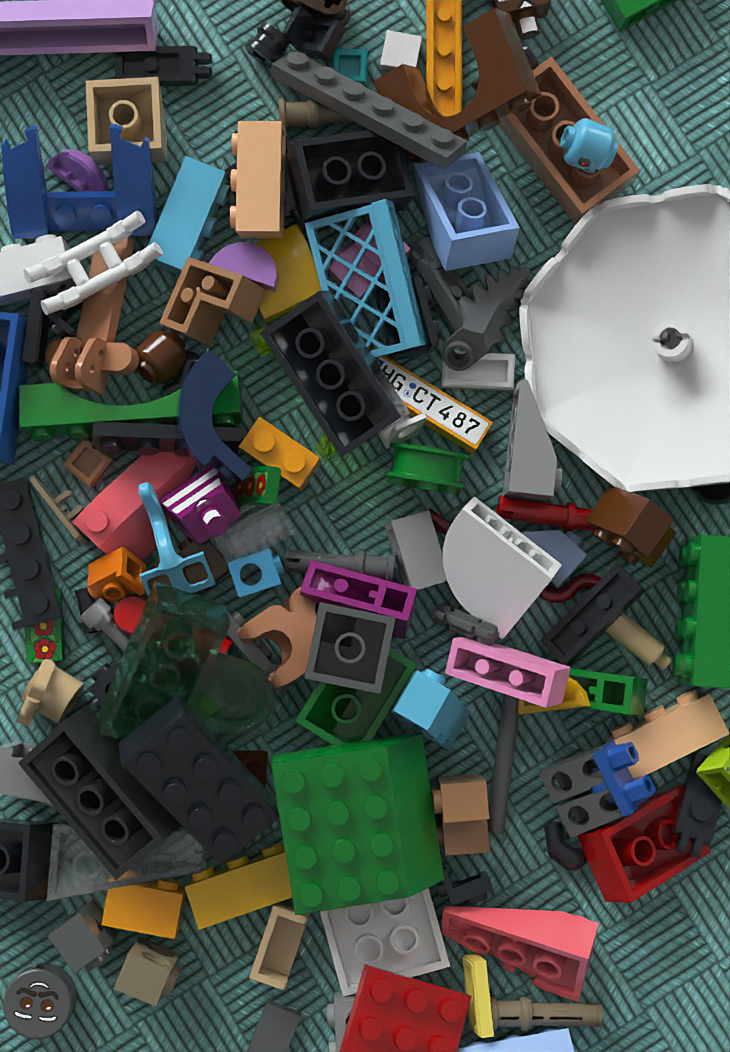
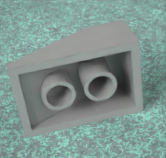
[502,380,562,502]

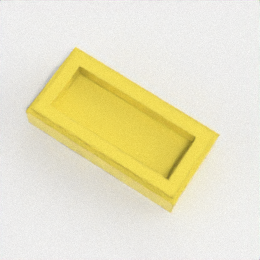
[462,953,494,1038]

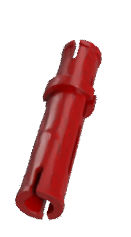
[496,495,596,532]

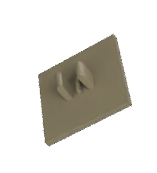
[29,477,90,546]

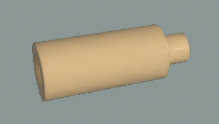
[605,613,672,670]

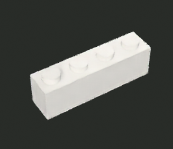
[0,234,74,306]

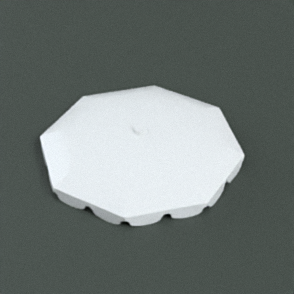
[519,184,730,493]

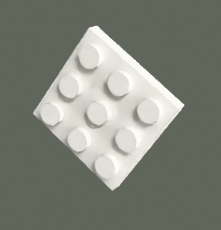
[320,888,450,997]

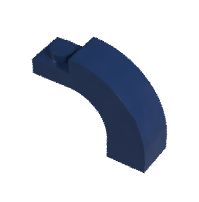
[177,349,252,483]

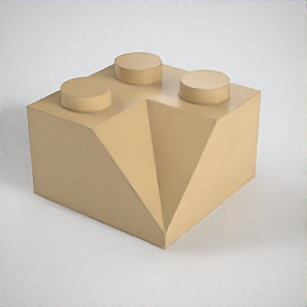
[85,77,168,165]

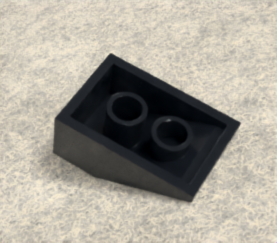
[0,818,59,902]

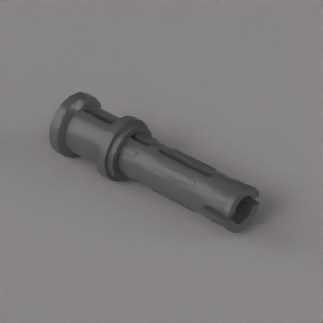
[284,548,396,582]

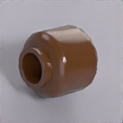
[135,331,187,385]

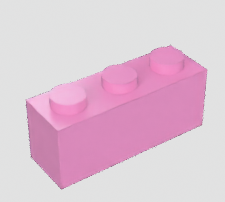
[445,636,571,708]

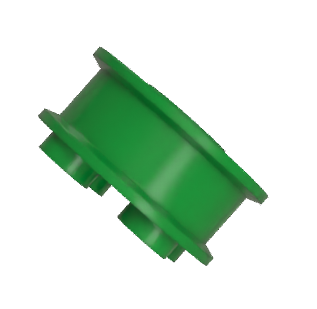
[385,443,470,495]

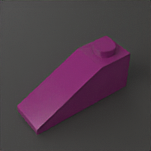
[300,560,417,639]

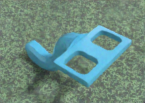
[138,482,216,607]

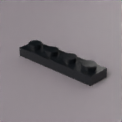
[92,422,242,457]

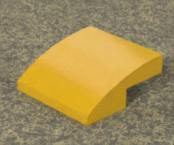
[255,224,322,323]

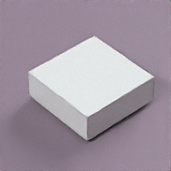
[380,30,422,71]

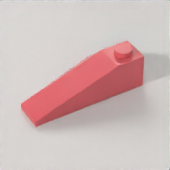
[72,452,197,562]
[441,906,599,1002]

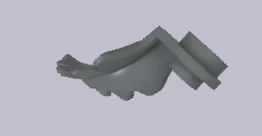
[441,266,530,371]

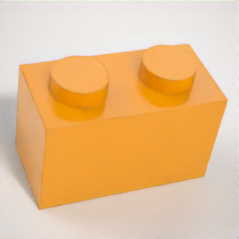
[239,417,321,492]
[101,871,186,939]

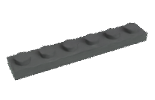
[271,50,467,170]

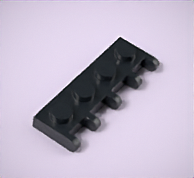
[0,477,64,631]

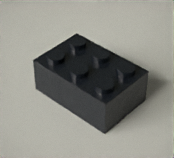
[285,130,415,226]

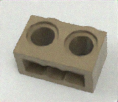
[114,937,182,1006]

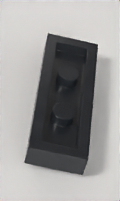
[540,563,646,667]

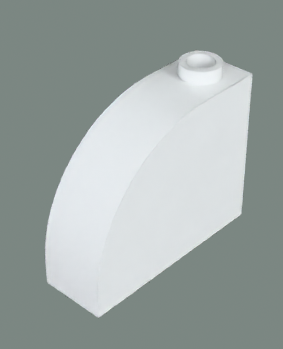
[443,496,562,640]

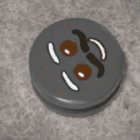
[3,963,77,1039]

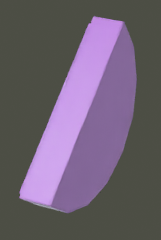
[45,149,109,192]
[208,242,279,292]

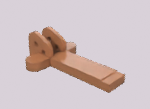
[45,236,139,395]

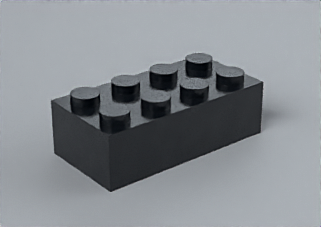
[118,695,280,865]

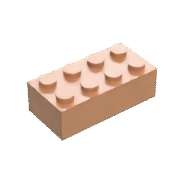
[499,56,640,225]

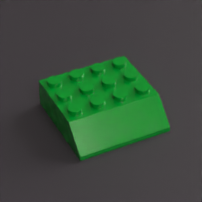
[271,732,444,915]

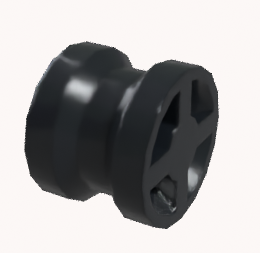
[245,22,290,68]

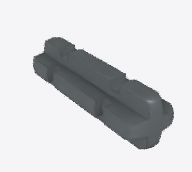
[433,603,499,646]

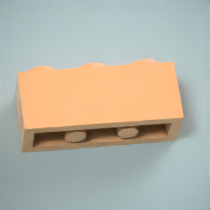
[230,121,286,239]
[605,689,730,779]

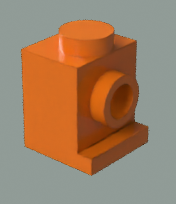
[87,546,146,605]

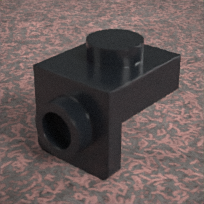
[282,5,347,60]
[44,280,84,339]
[436,863,493,905]

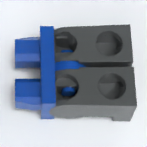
[539,740,656,838]

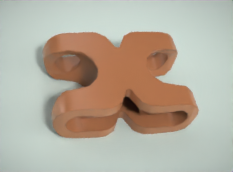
[237,586,317,690]

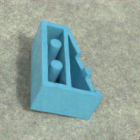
[387,668,470,751]

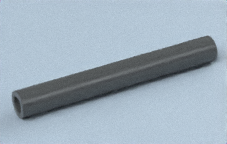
[487,694,519,834]

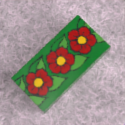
[234,466,281,505]
[25,588,65,663]

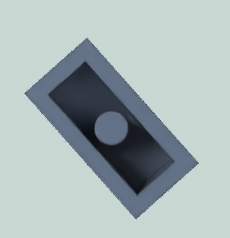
[521,530,587,588]

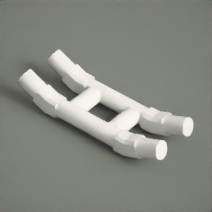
[23,211,163,315]

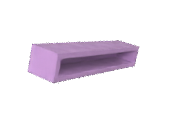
[0,0,159,55]

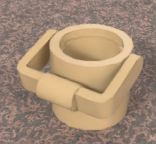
[16,659,85,727]

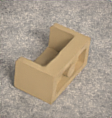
[249,900,310,990]

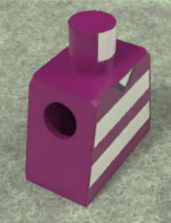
[159,462,241,544]

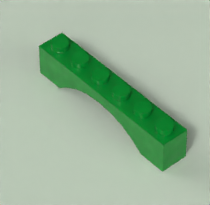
[19,370,243,442]

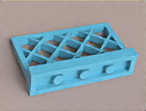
[305,199,428,358]

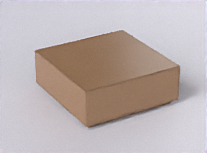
[62,438,115,488]

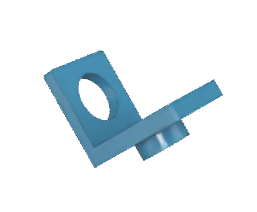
[228,549,285,598]

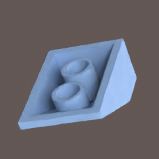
[412,152,520,271]

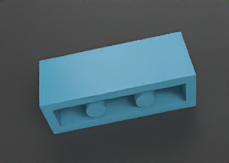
[148,156,231,276]

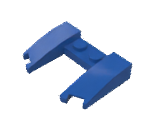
[1,124,158,239]

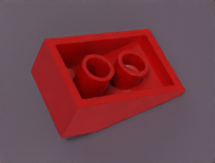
[577,785,711,903]

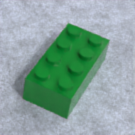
[673,534,730,688]

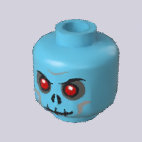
[559,118,618,174]

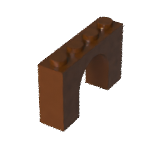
[374,8,542,164]

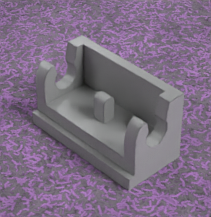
[385,510,447,590]

